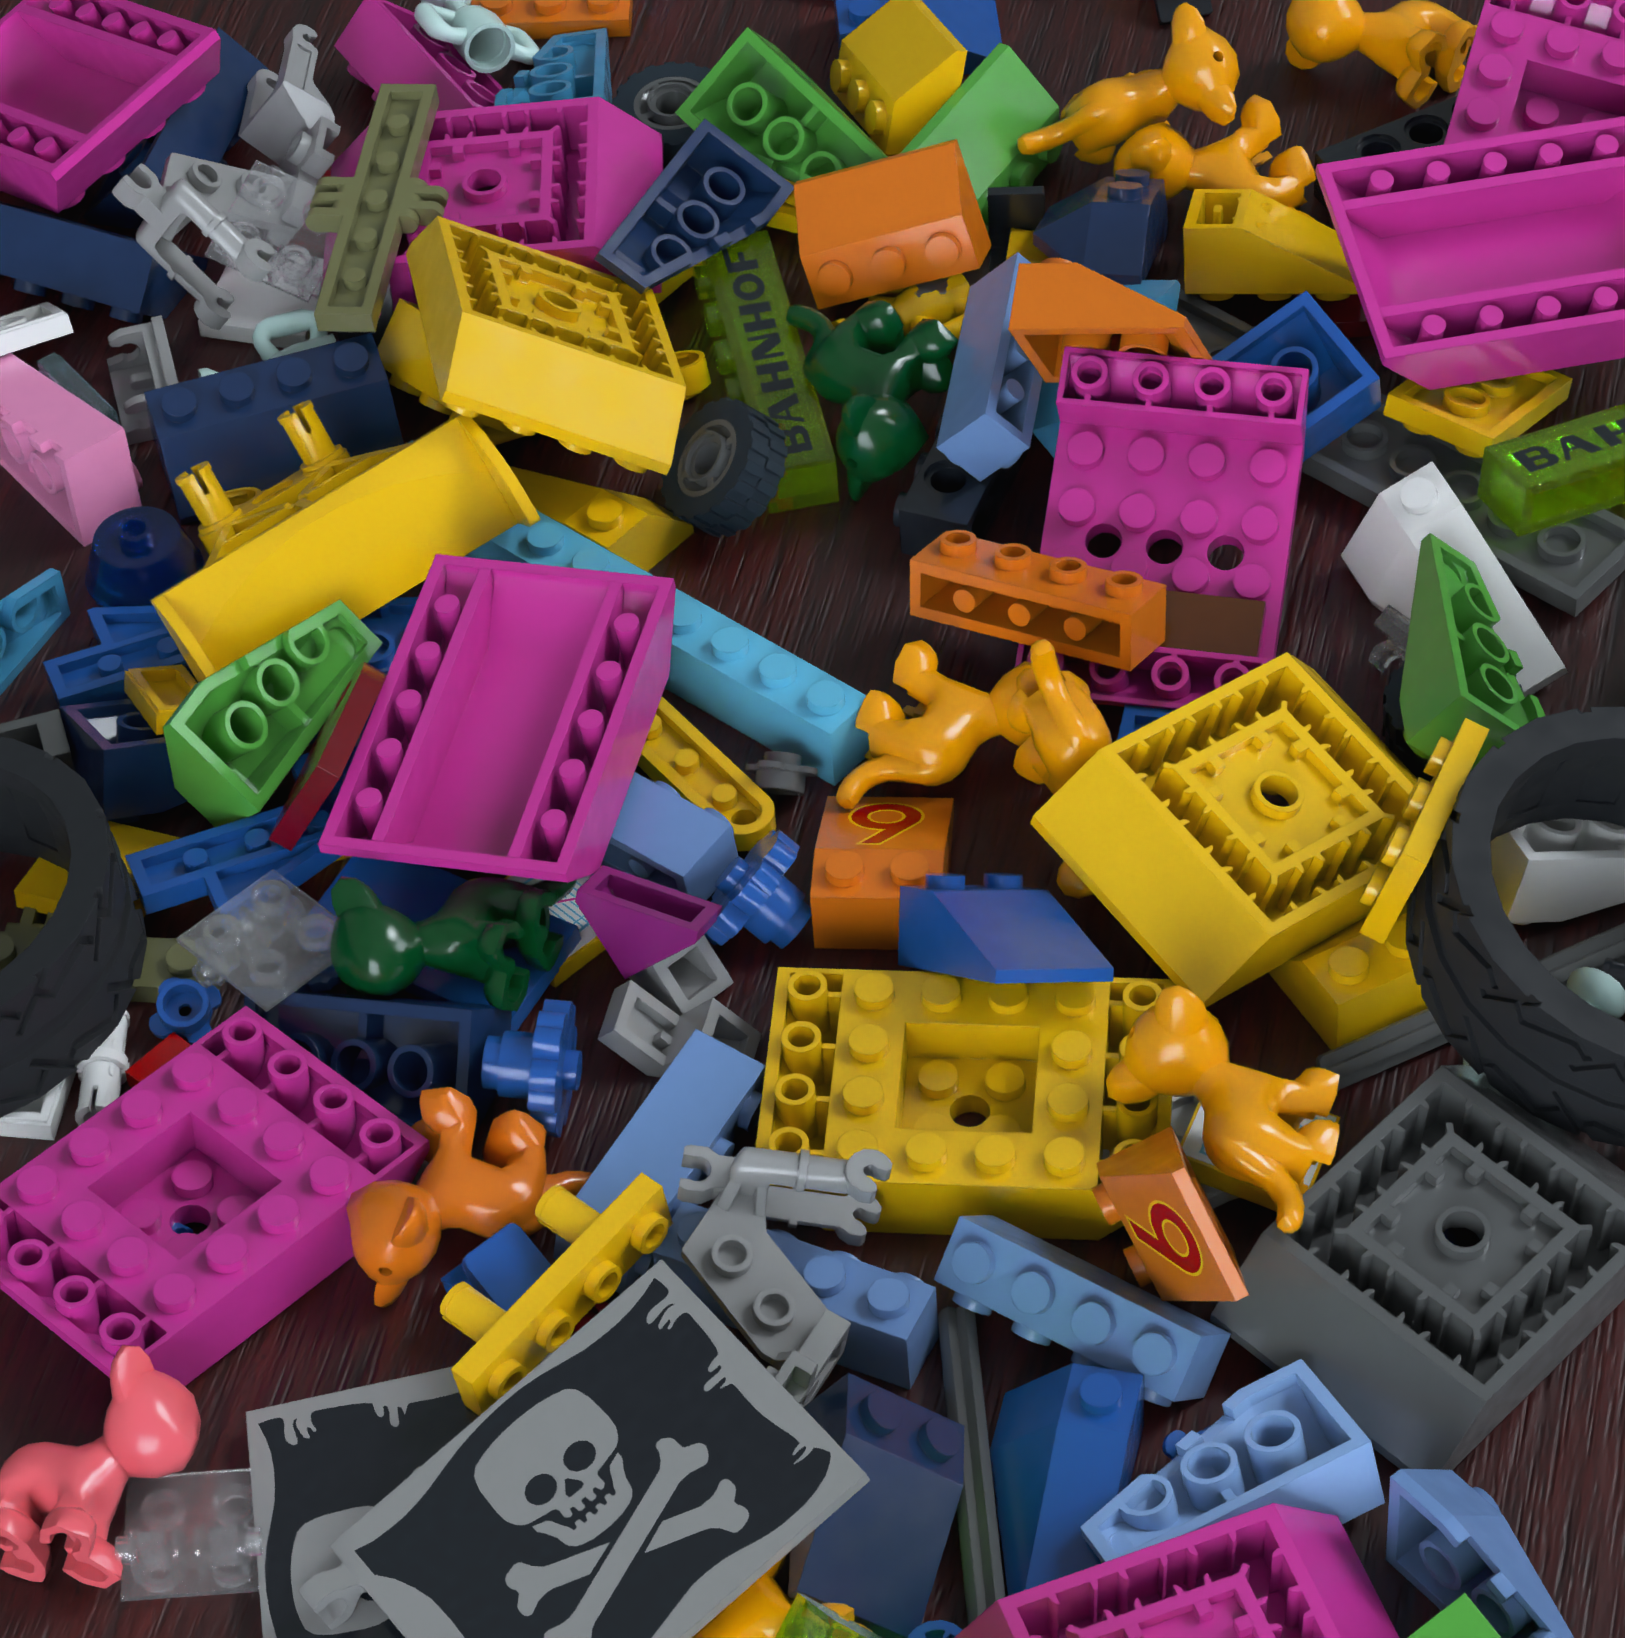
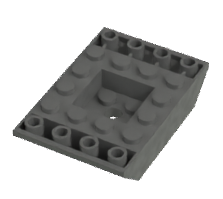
[1210,1065,1625,1470]

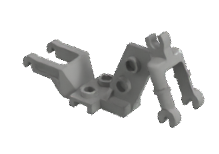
[112,24,341,330]
[677,1145,893,1407]

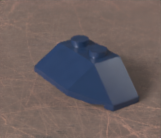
[1033,169,1169,285]

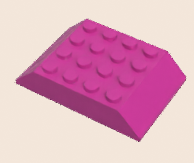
[0,0,221,214]
[1315,116,1625,390]
[318,554,676,883]

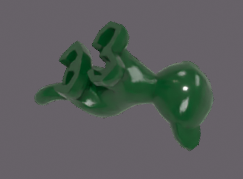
[786,300,958,502]
[330,876,577,1011]

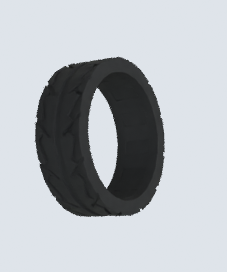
[1406,707,1625,1147]
[0,737,147,1118]

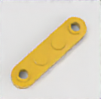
[637,697,776,851]

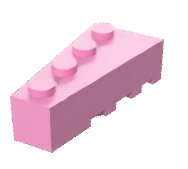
[0,353,144,547]

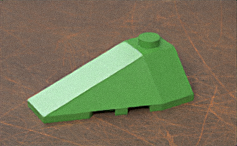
[675,27,888,183]
[1399,533,1545,770]

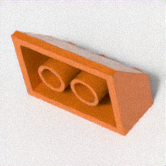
[793,139,992,310]

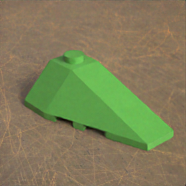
[163,600,383,827]

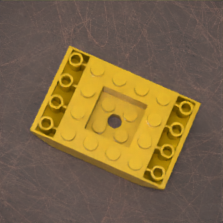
[406,216,686,475]
[1030,652,1418,1007]
[756,967,1176,1240]

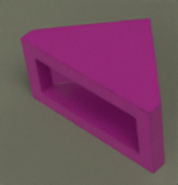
[575,865,722,979]

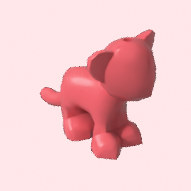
[0,1345,201,1589]

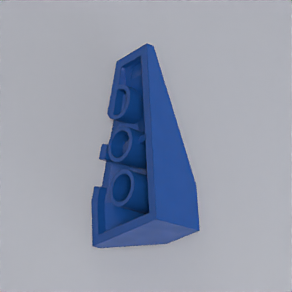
[990,1363,1144,1596]

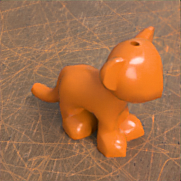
[346,1087,592,1308]

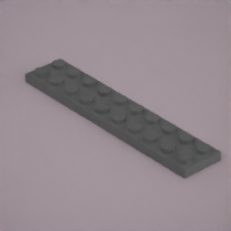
[1177,289,1625,617]

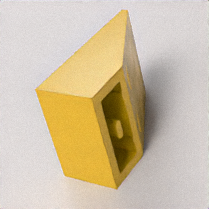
[1183,189,1358,301]

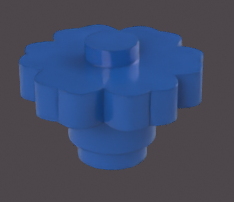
[704,830,811,949]
[481,999,582,1138]

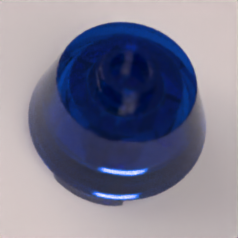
[85,506,204,607]

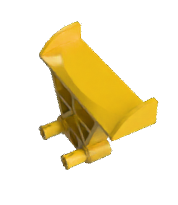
[150,400,541,683]

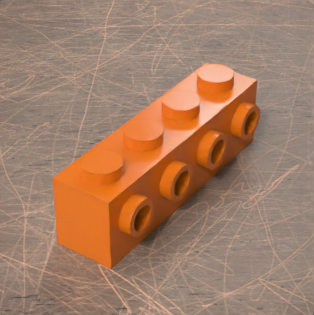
[910,530,1167,671]

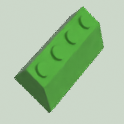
[900,43,1063,232]

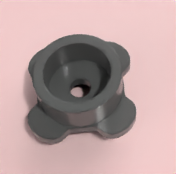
[745,751,818,796]

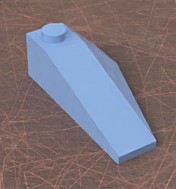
[1080,1359,1385,1563]

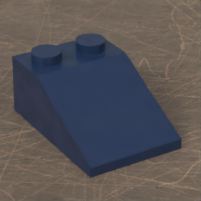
[788,1373,965,1638]

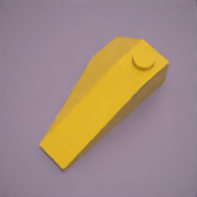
[509,466,694,572]

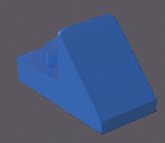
[441,1223,551,1311]

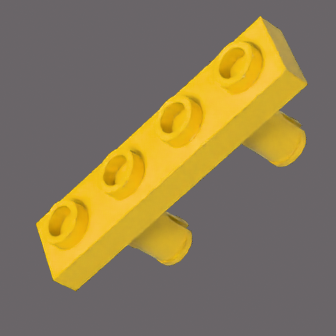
[440,1172,673,1416]

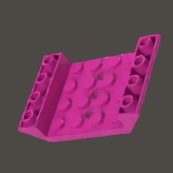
[1015,346,1309,710]

